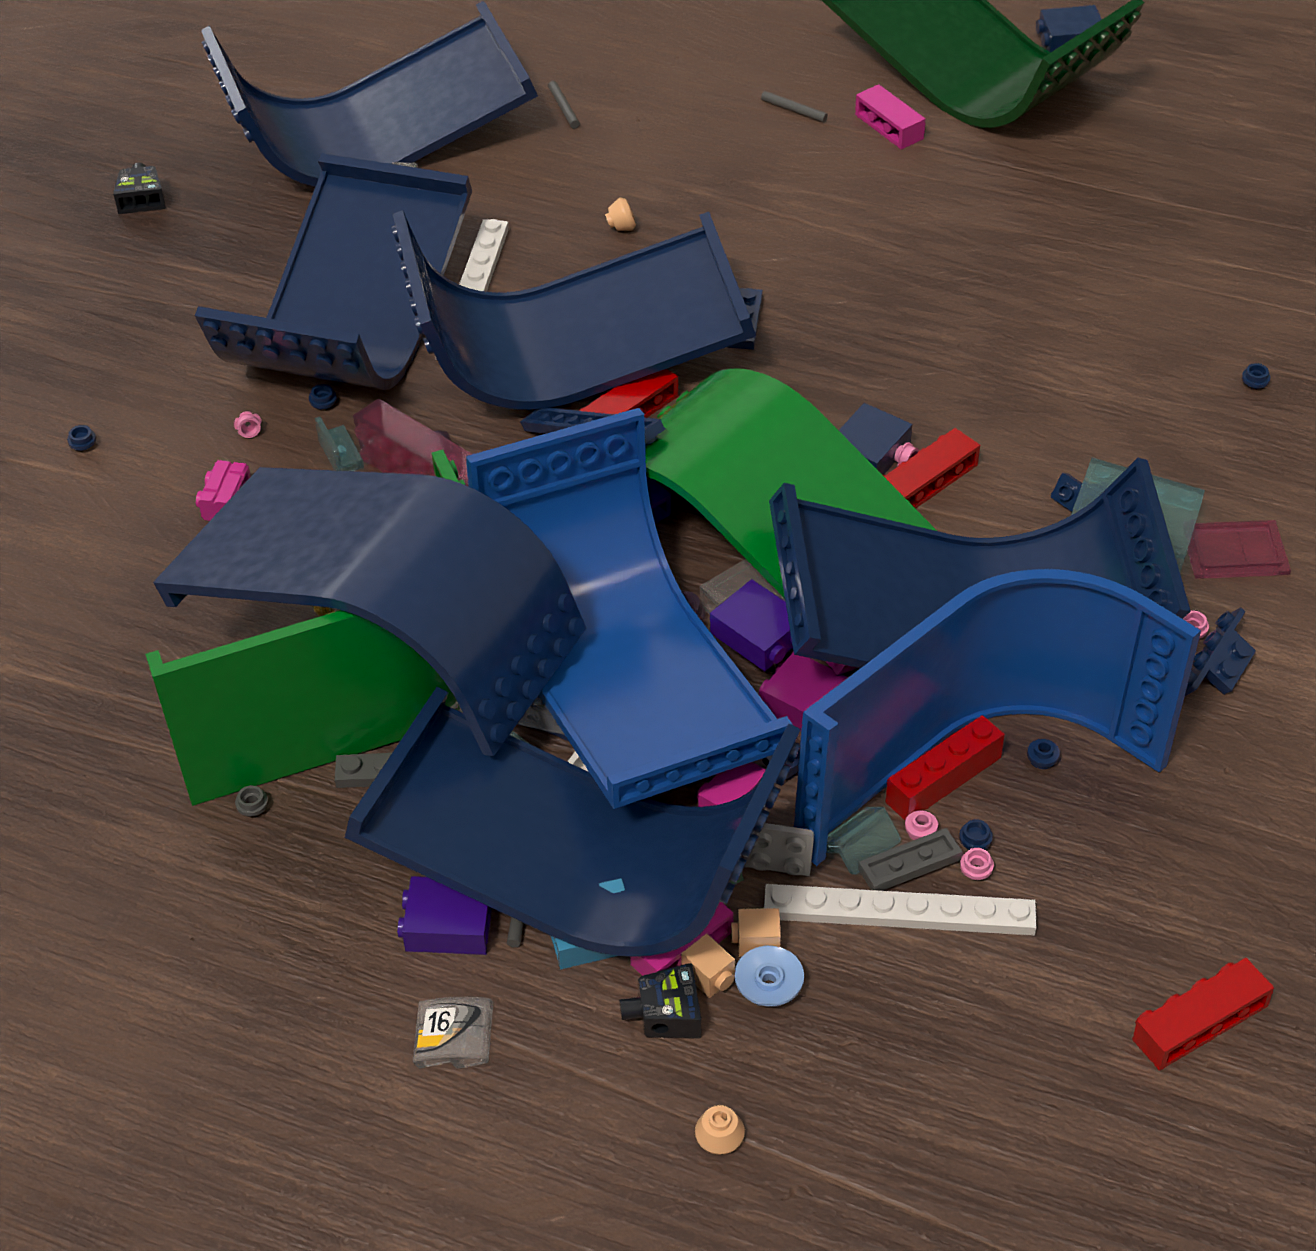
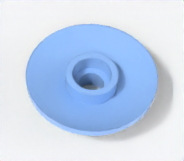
[735,946,804,1006]

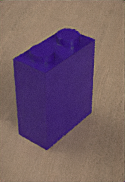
[710,579,793,671]
[398,876,492,955]

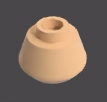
[605,197,636,231]
[695,1105,745,1154]

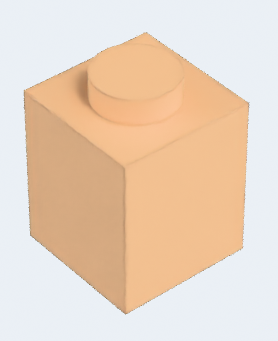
[731,908,781,957]
[681,934,735,998]

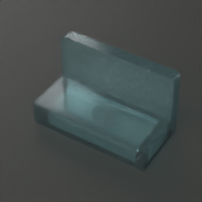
[315,417,364,471]
[826,807,901,874]

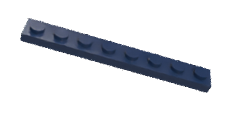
[520,407,665,446]

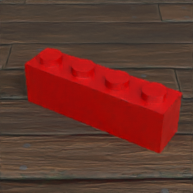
[579,369,678,418]
[883,428,980,509]
[885,715,1005,820]
[1132,958,1274,1071]

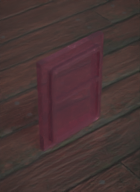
[1182,520,1291,579]

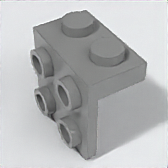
[744,823,814,876]

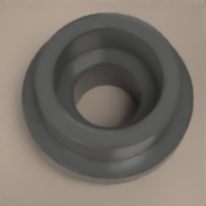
[235,785,268,816]

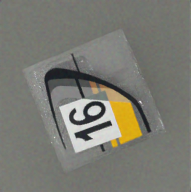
[413,997,493,1069]

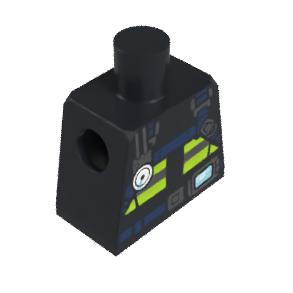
[113,162,166,214]
[619,963,701,1039]

